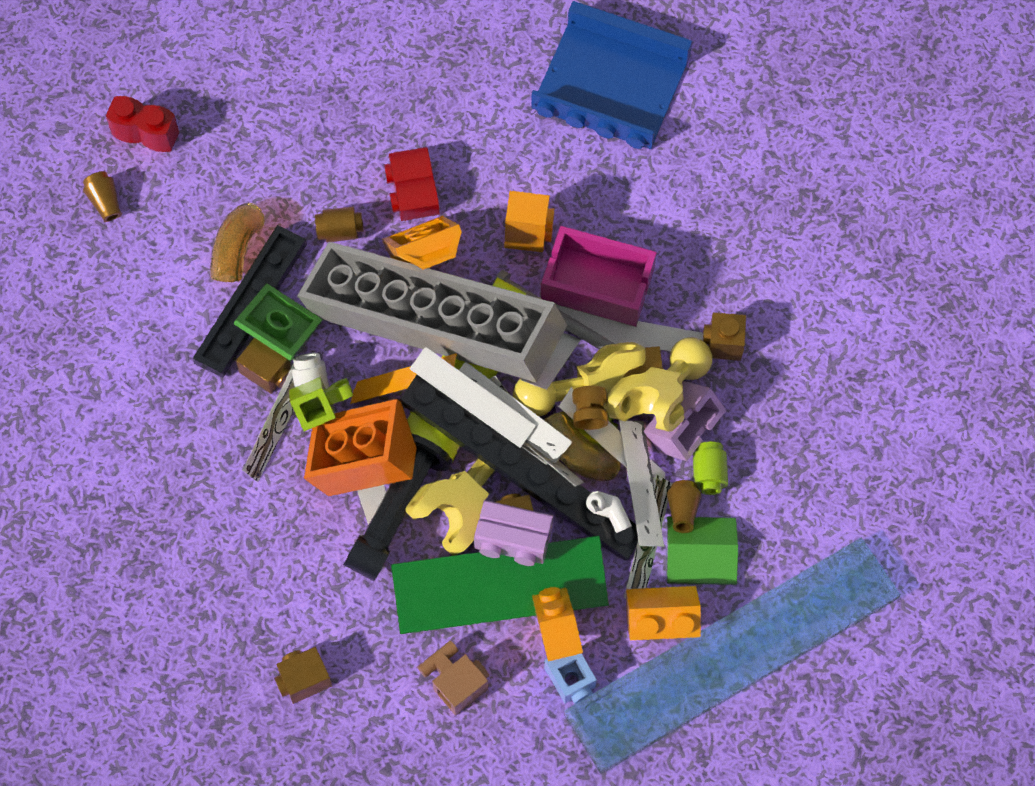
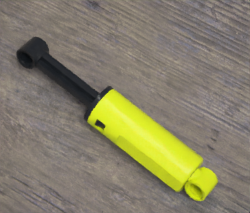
[343,277,527,581]

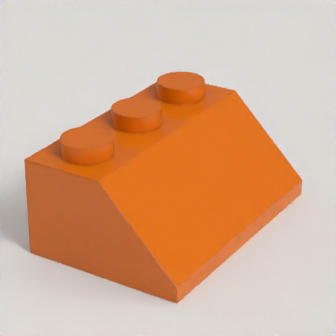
[304,399,417,496]

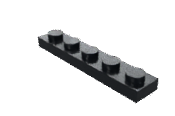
[192,225,307,378]

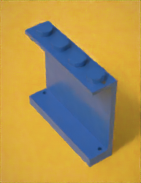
[531,1,692,149]

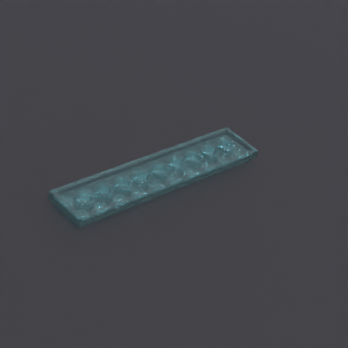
[564,537,901,774]

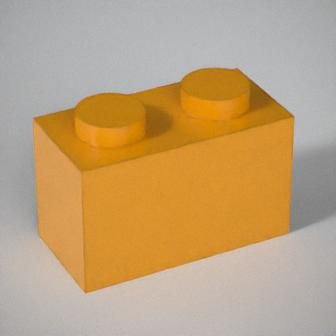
[504,190,555,252]
[626,586,701,640]
[532,587,583,661]

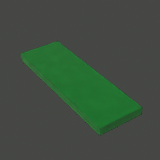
[391,536,609,634]

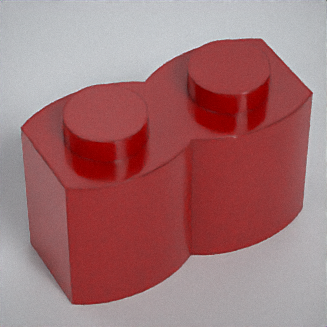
[106,96,179,152]
[384,147,440,221]

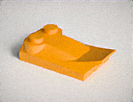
[382,216,462,270]

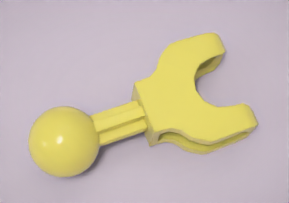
[608,337,712,432]
[513,342,646,417]
[405,459,495,556]

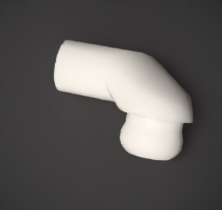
[586,491,632,533]

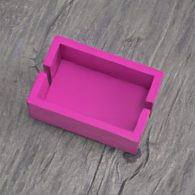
[541,226,657,327]

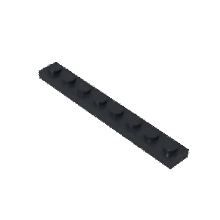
[399,375,638,561]

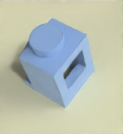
[544,654,597,705]

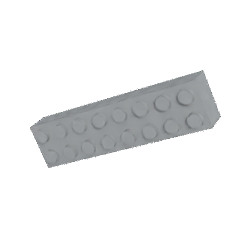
[297,241,567,383]

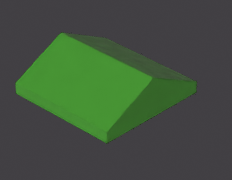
[234,283,323,361]
[667,517,738,585]

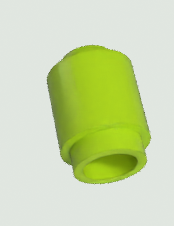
[693,441,728,495]

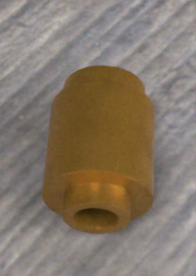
[315,206,364,243]

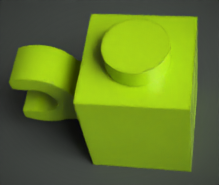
[289,377,353,432]

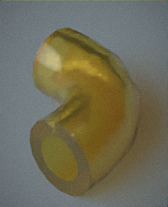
[210,203,265,282]
[544,411,620,481]

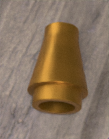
[83,171,122,222]
[667,480,701,533]

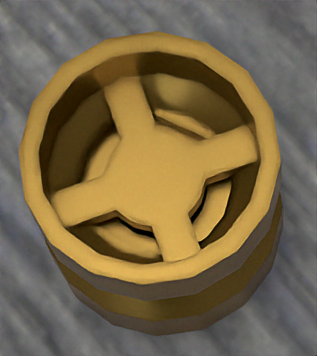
[572,386,608,430]

